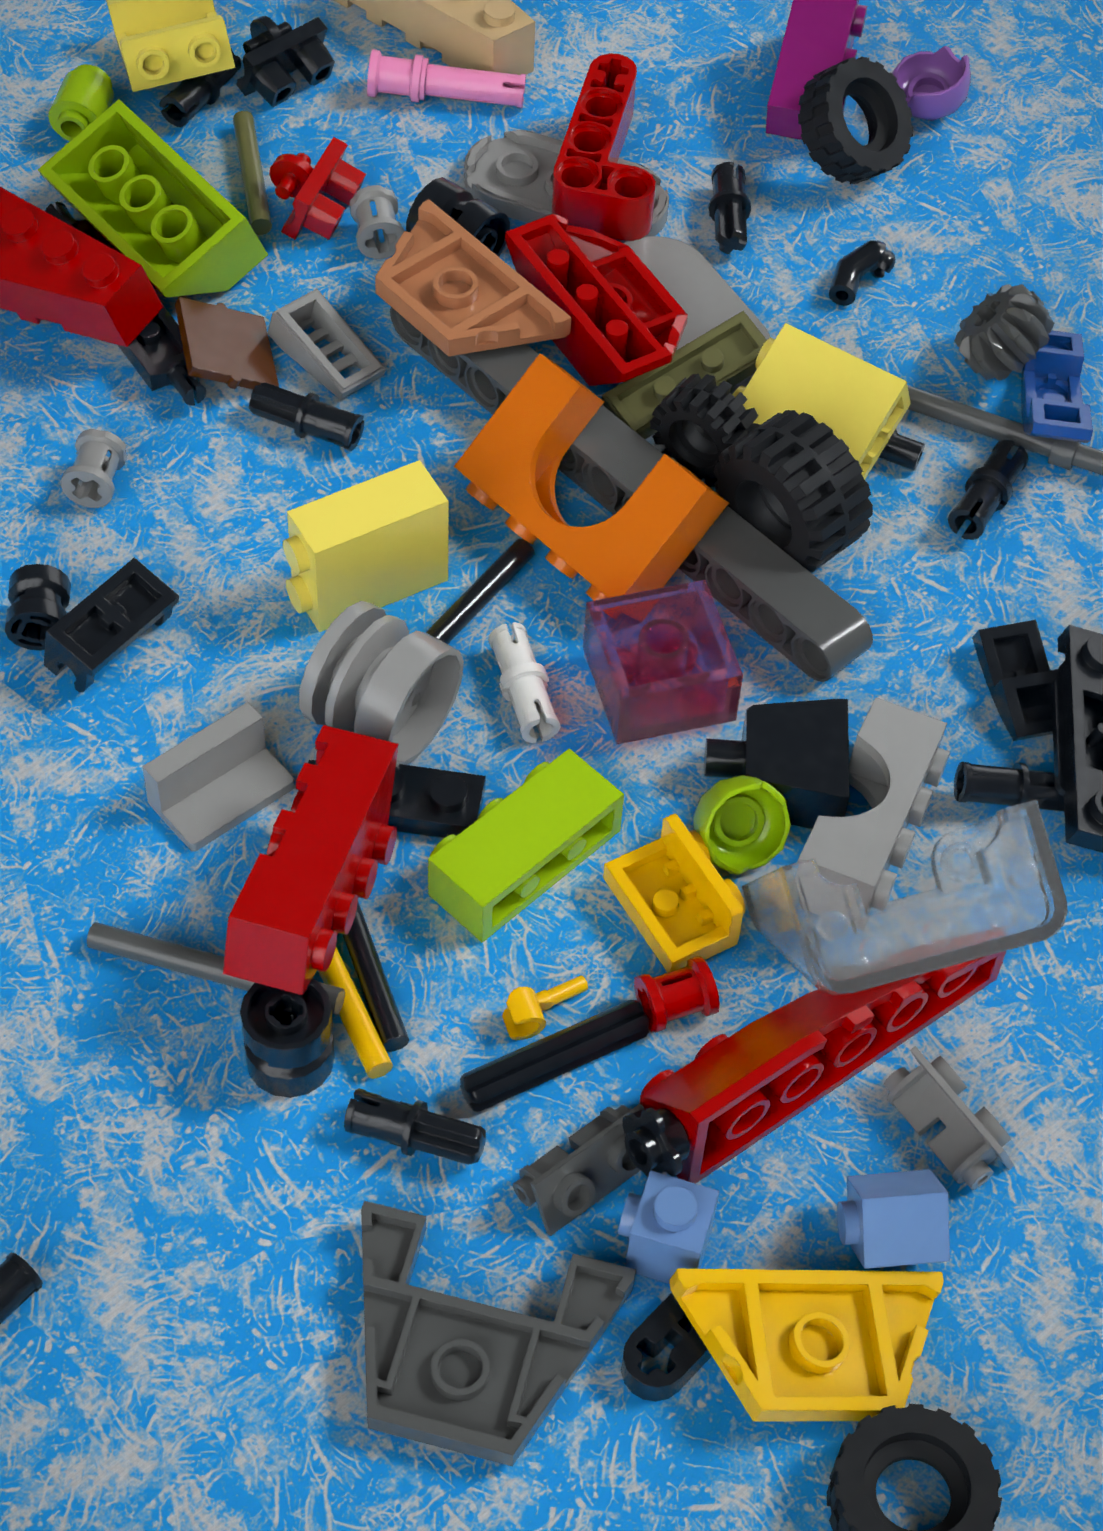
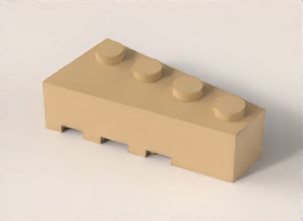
[334,0,535,75]

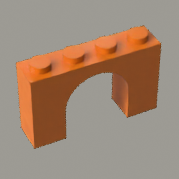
[454,353,729,617]

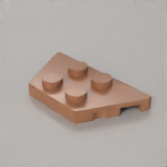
[375,199,571,357]

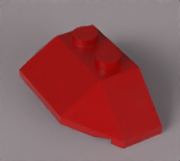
[505,213,688,386]

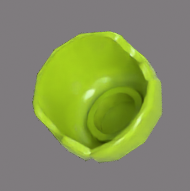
[692,775,791,875]

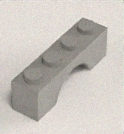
[786,697,950,932]

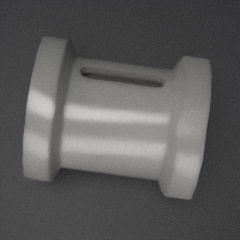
[350,185,404,259]
[60,429,128,508]

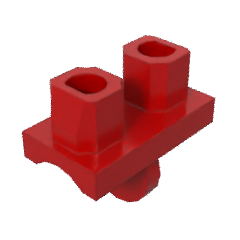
[269,137,366,240]

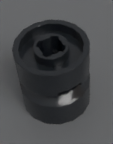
[406,177,510,257]
[240,978,335,1098]

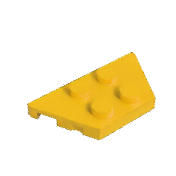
[669,1268,944,1422]

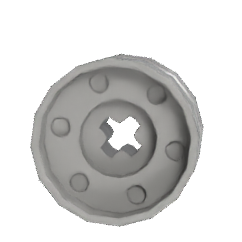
[299,601,464,767]

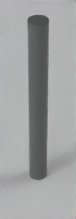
[87,922,345,1015]

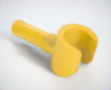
[502,975,588,1040]

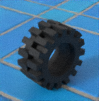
[650,373,761,487]

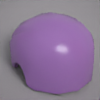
[892,46,971,121]

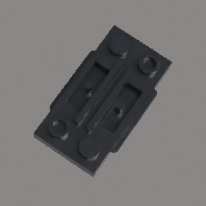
[1051,625,1103,853]

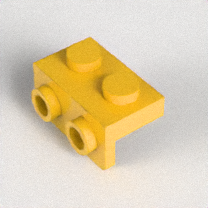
[603,813,745,973]

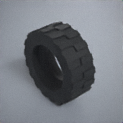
[798,57,913,184]
[827,1404,1002,1531]

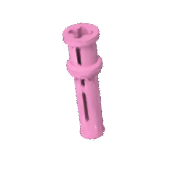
[367,49,526,108]

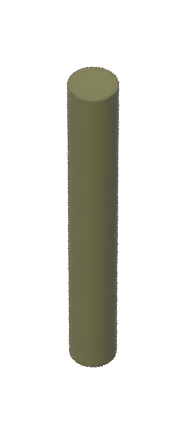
[233,111,272,235]

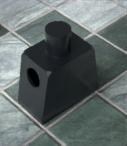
[704,699,850,829]

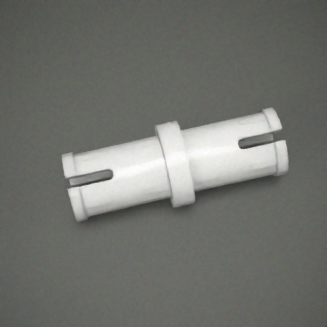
[488,622,561,743]

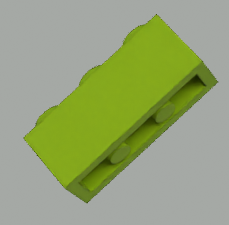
[428,748,624,943]

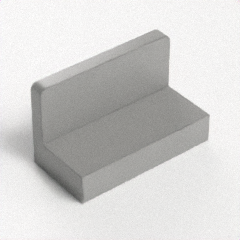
[142,702,294,851]

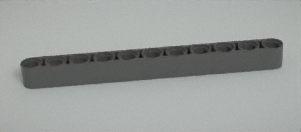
[390,307,873,682]

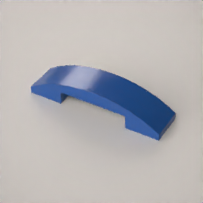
[1021,330,1093,443]

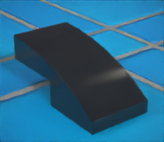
[972,620,1059,741]

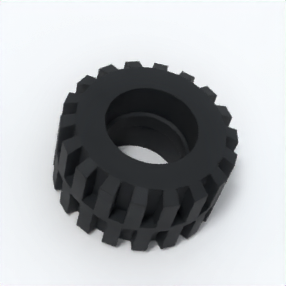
[714,410,873,573]

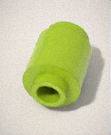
[48,64,114,141]

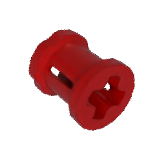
[634,956,720,1033]

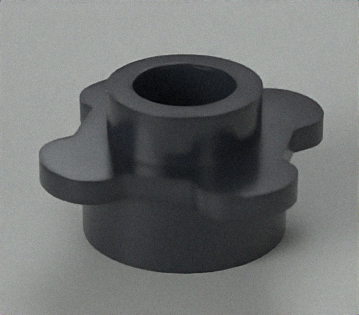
[622,1108,690,1177]

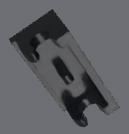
[44,557,179,692]

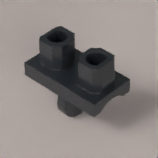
[236,16,335,107]

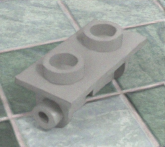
[884,1046,1014,1190]

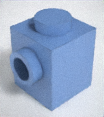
[837,1169,950,1269]
[618,1170,720,1284]

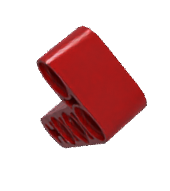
[551,53,656,241]

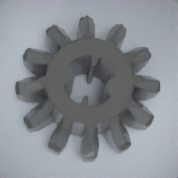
[954,284,1055,381]

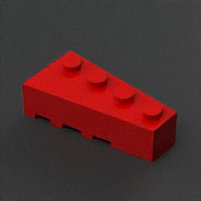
[0,187,163,347]
[223,725,399,995]

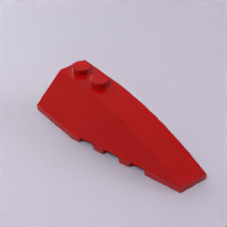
[639,935,1009,1184]

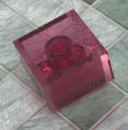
[583,579,743,744]

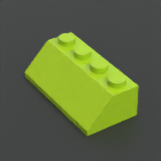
[37,99,268,298]

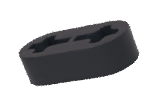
[621,1293,712,1402]

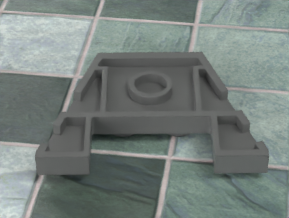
[361,1201,636,1466]

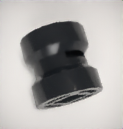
[5,564,71,651]

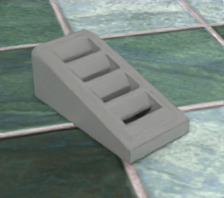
[268,289,386,400]

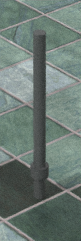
[908,385,1103,475]

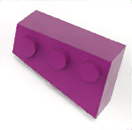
[765,0,868,140]

